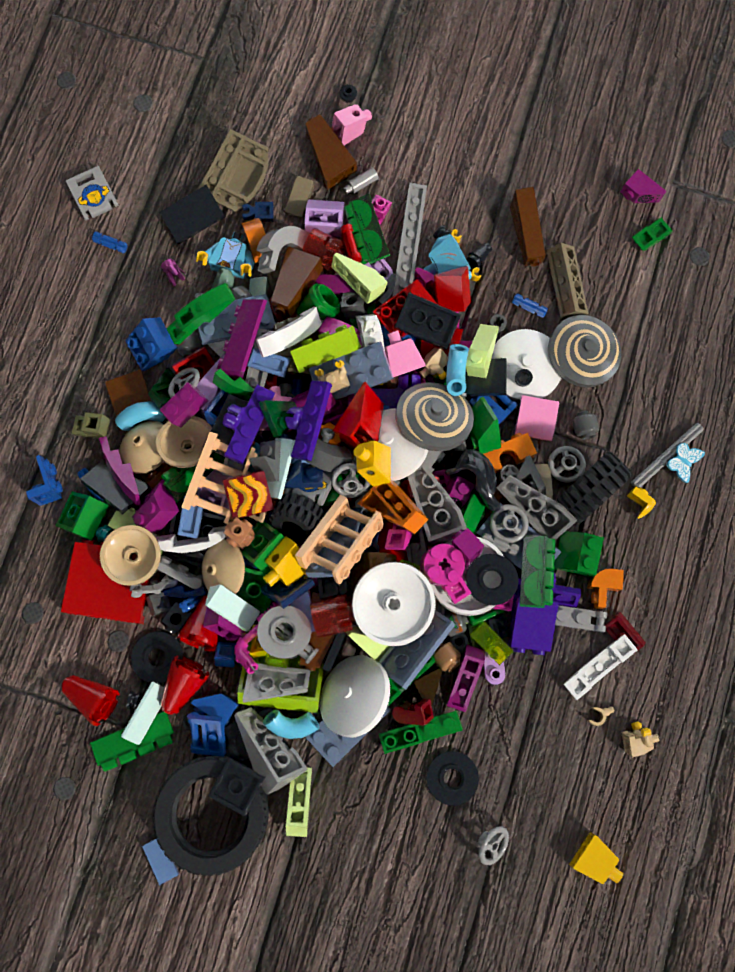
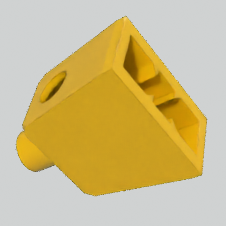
[353,441,391,487]
[263,536,306,587]
[569,832,623,884]

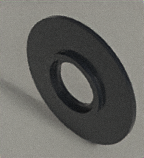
[466,554,518,606]
[131,632,183,684]
[427,751,479,806]

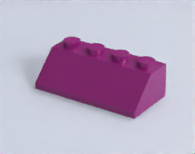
[217,299,267,381]

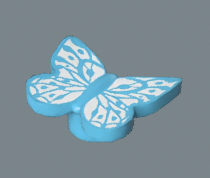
[667,443,705,483]

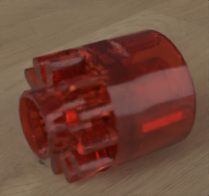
[302,228,345,271]
[310,595,355,638]

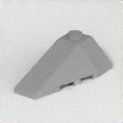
[407,462,467,546]
[496,475,577,540]
[234,708,307,795]

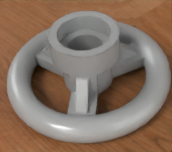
[168,367,200,398]
[548,446,586,483]
[331,463,371,498]
[490,504,528,543]
[478,826,509,865]

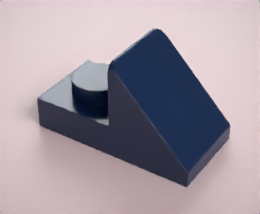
[284,459,323,489]

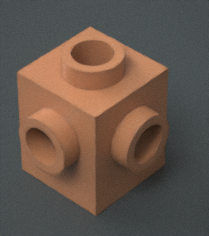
[224,517,255,550]

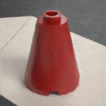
[178,596,218,651]
[160,656,210,715]
[61,675,119,726]

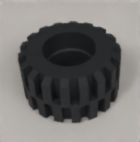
[269,493,325,542]

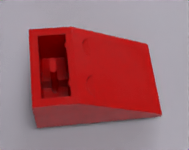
[373,279,437,338]
[333,382,384,451]

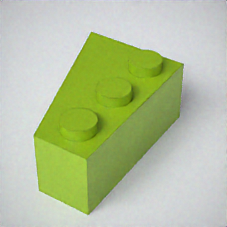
[290,324,361,373]

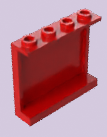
[61,540,149,625]

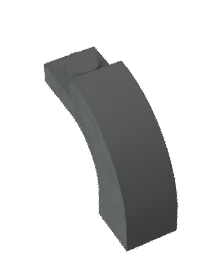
[294,431,353,474]

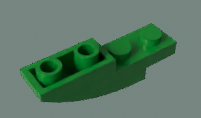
[166,283,235,345]
[379,710,463,754]

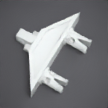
[356,314,385,351]

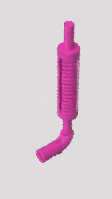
[234,575,318,674]

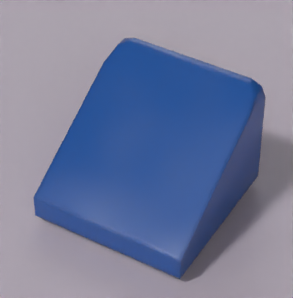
[214,642,236,668]

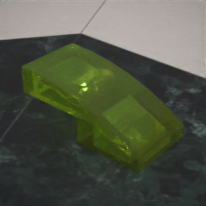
[470,621,514,666]
[265,653,290,668]

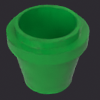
[297,283,340,321]

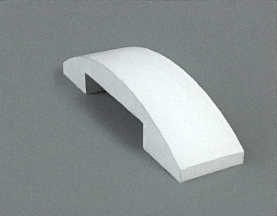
[255,306,322,357]
[156,526,226,553]
[563,634,637,700]

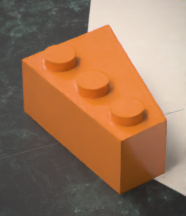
[357,480,429,534]

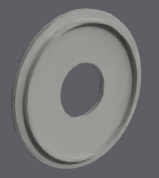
[257,606,311,659]

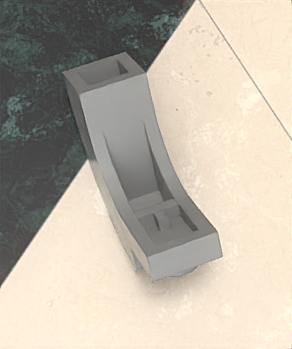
[256,226,309,274]

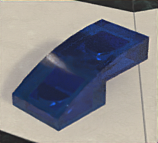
[163,583,208,598]

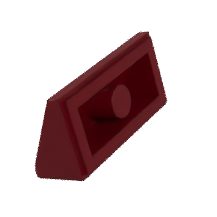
[604,612,646,652]

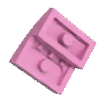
[514,395,559,441]

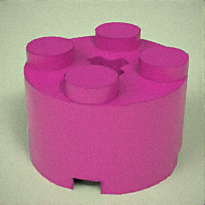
[420,544,465,586]

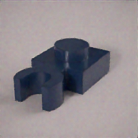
[242,202,274,222]

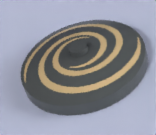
[548,315,621,387]
[395,383,474,451]

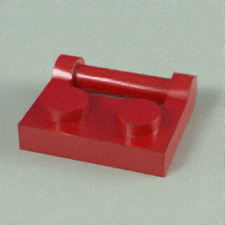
[341,224,362,263]

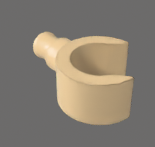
[587,706,615,726]

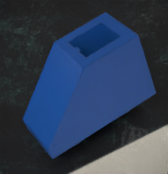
[191,694,240,726]

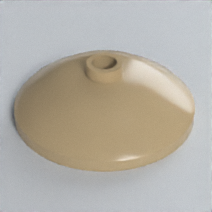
[156,416,212,468]
[119,421,164,474]
[100,525,161,586]
[202,540,245,594]

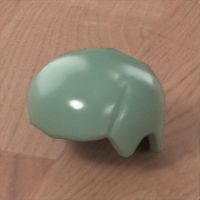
[211,267,234,289]

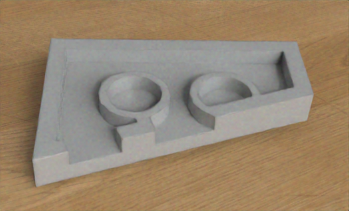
[243,663,310,703]

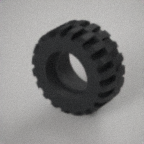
[557,451,632,523]

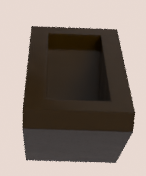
[413,669,442,706]

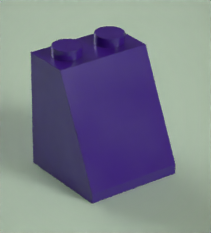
[508,597,559,656]

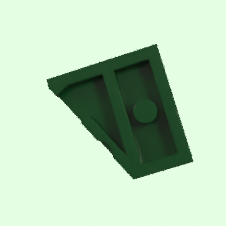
[148,368,180,408]
[259,400,297,437]

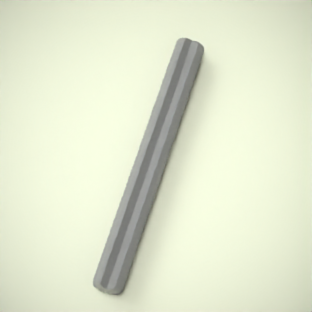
[631,423,704,488]

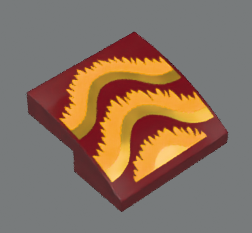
[222,470,274,519]

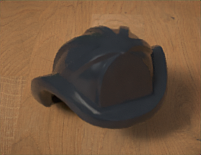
[445,449,501,511]

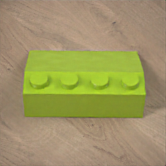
[237,640,325,713]

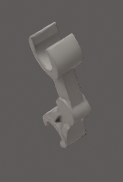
[130,574,178,598]

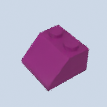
[132,479,179,533]

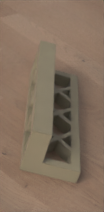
[547,243,588,319]

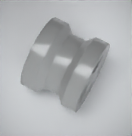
[498,465,519,483]

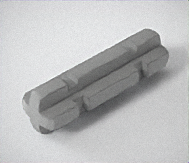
[482,533,519,556]

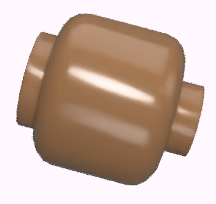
[432,642,461,672]

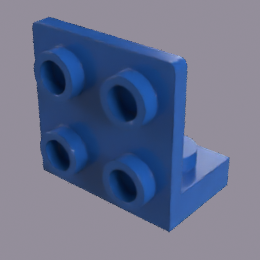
[26,455,63,506]

